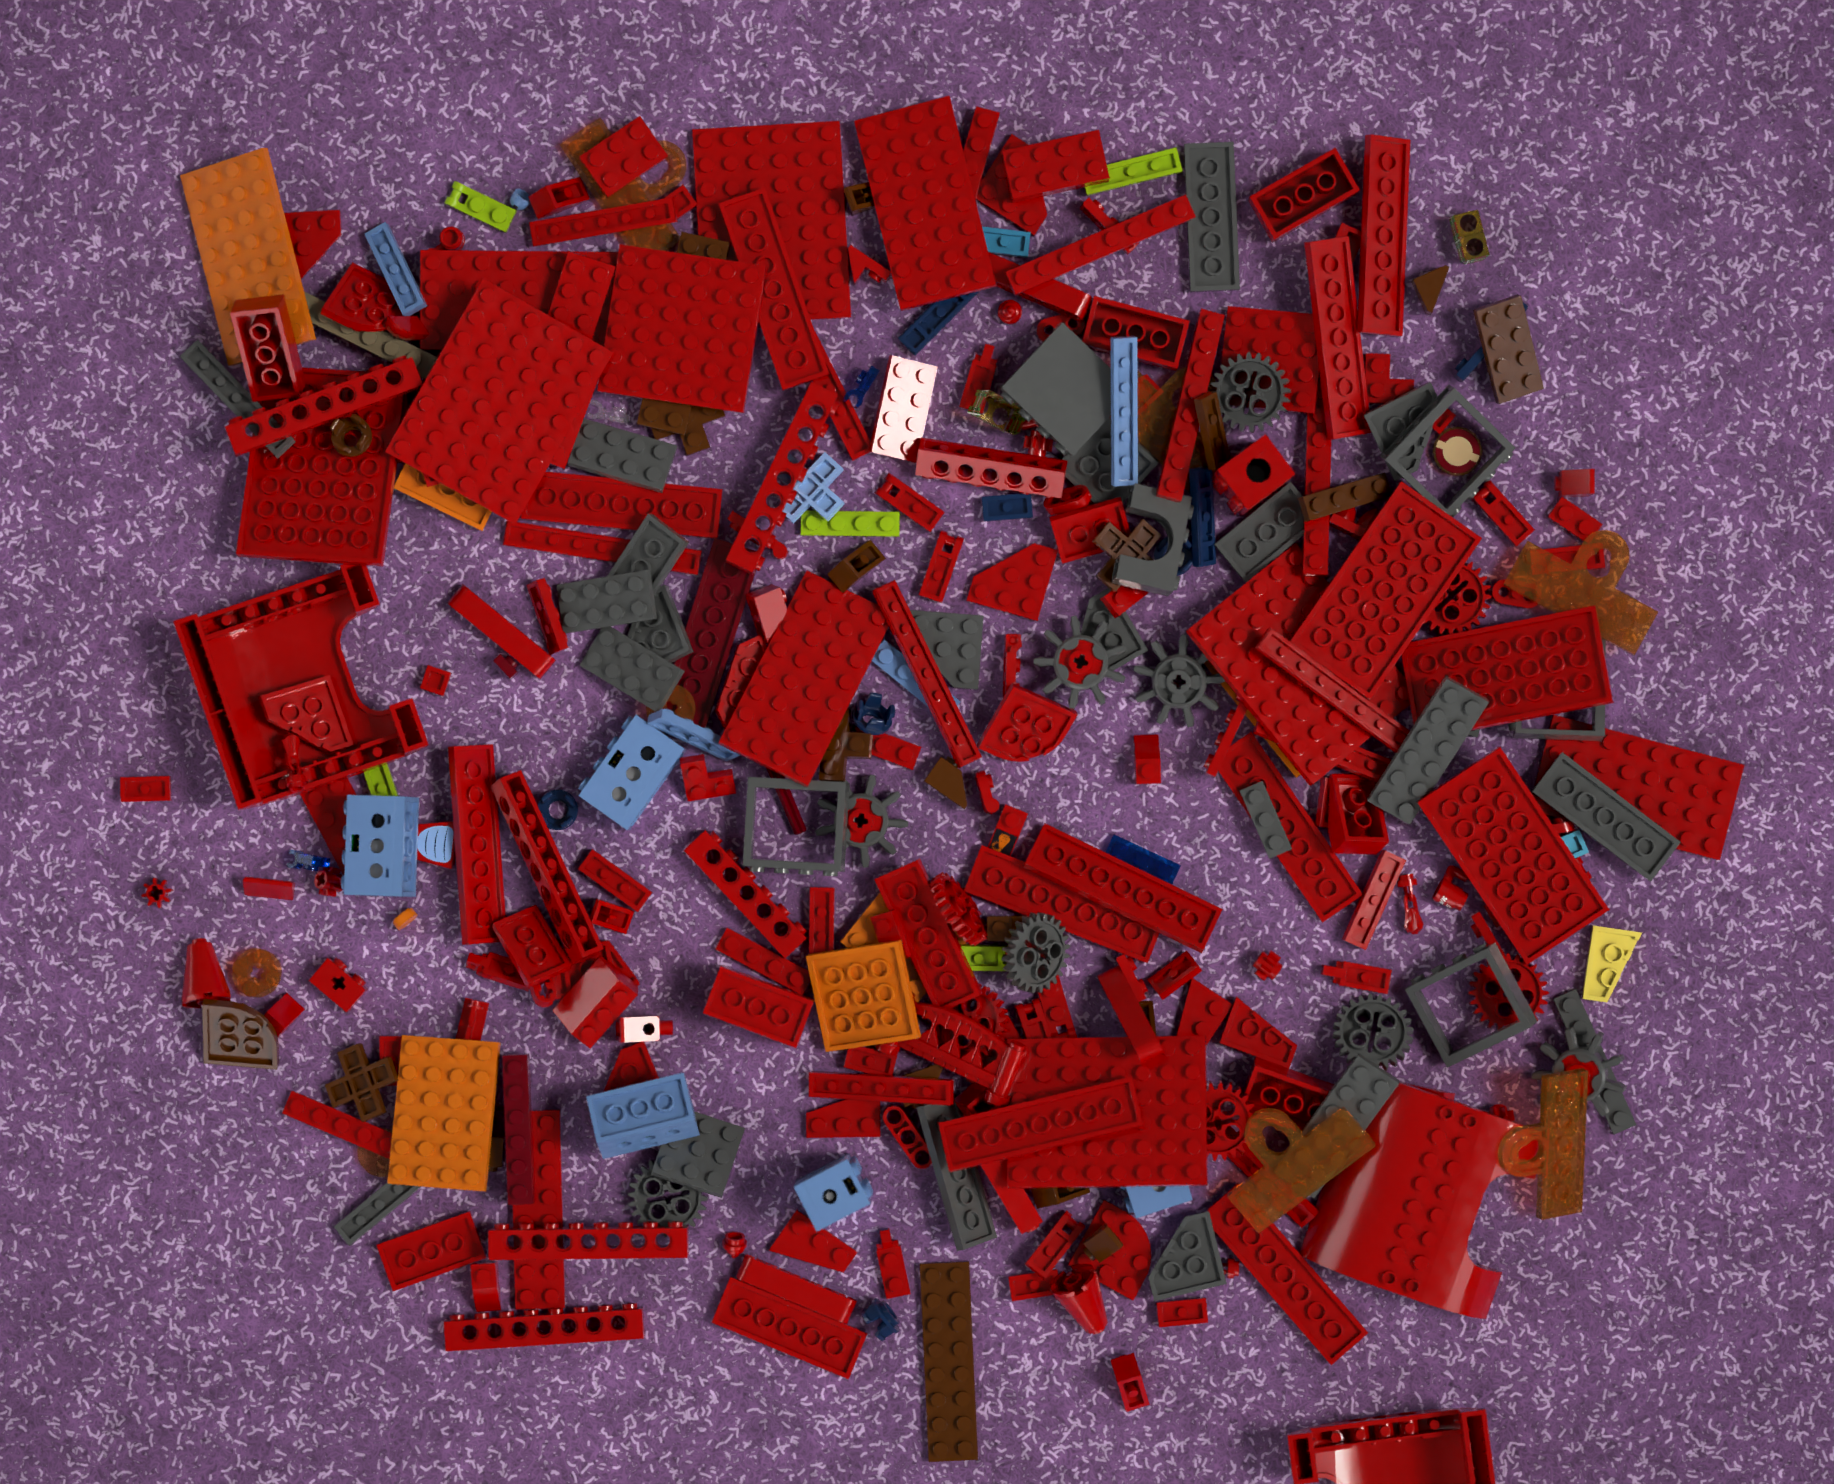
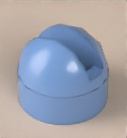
[510,188,531,210]

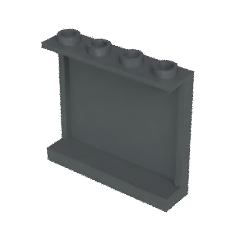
[999,322,1111,456]

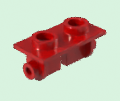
[456,997,489,1041]

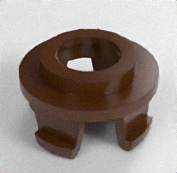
[330,414,372,457]

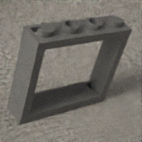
[1380,384,1515,517]
[1508,639,1606,741]
[743,777,850,876]
[1405,943,1538,1068]

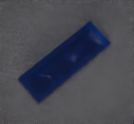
[1105,834,1181,884]

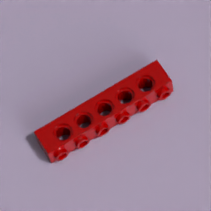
[915,437,1068,498]
[684,830,807,959]

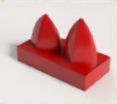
[1329,507,1378,540]

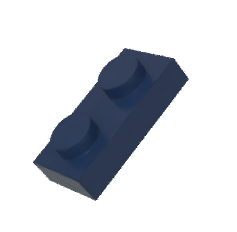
[982,494,1033,522]

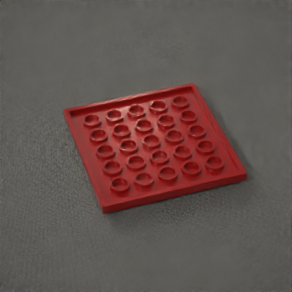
[597,244,767,413]

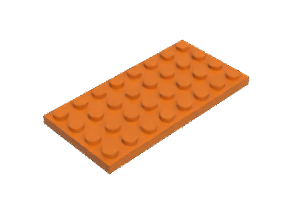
[180,148,316,366]

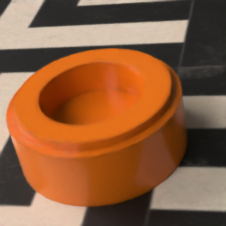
[393,908,418,930]

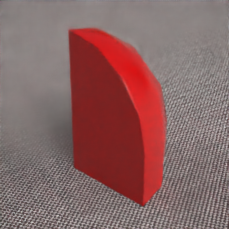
[385,316,429,341]

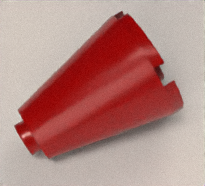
[181,938,231,1008]
[1050,1264,1108,1334]

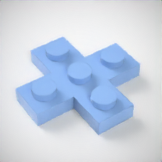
[774,452,845,524]

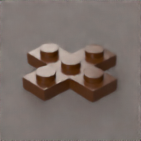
[651,406,726,456]
[1092,519,1161,592]
[819,708,873,782]
[325,1043,398,1122]

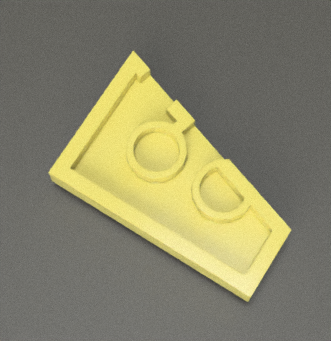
[1582,925,1642,1002]

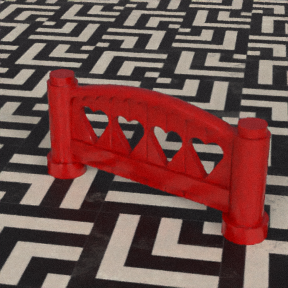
[875,992,1025,1107]

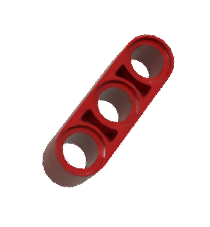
[883,1105,932,1169]

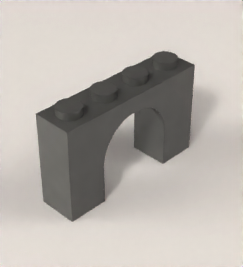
[1111,483,1194,596]

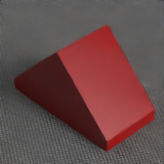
[590,898,635,934]
[264,993,305,1038]

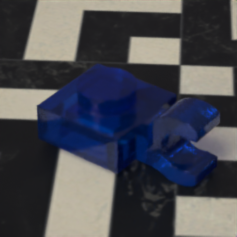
[843,366,880,409]
[286,850,330,871]

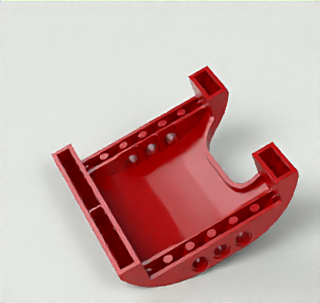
[173,564,429,810]
[1299,1082,1551,1319]
[1287,1408,1496,1484]

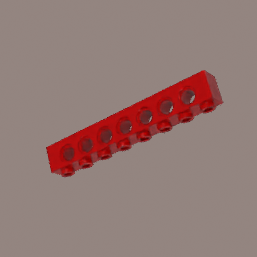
[224,355,423,457]
[726,382,840,575]
[490,770,604,965]
[488,1221,689,1260]
[444,1303,645,1351]

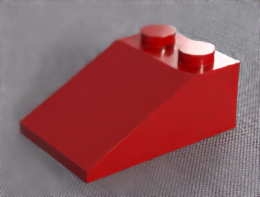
[1328,774,1389,855]

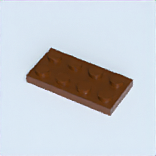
[1473,294,1544,404]

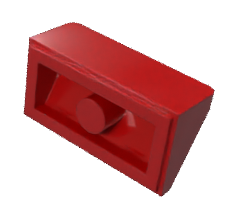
[243,877,295,900]

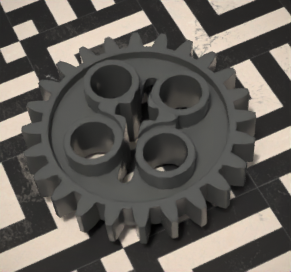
[1211,352,1291,433]
[1001,912,1070,993]
[1333,993,1414,1071]
[628,1160,708,1237]

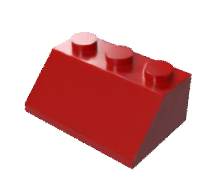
[552,955,638,1049]

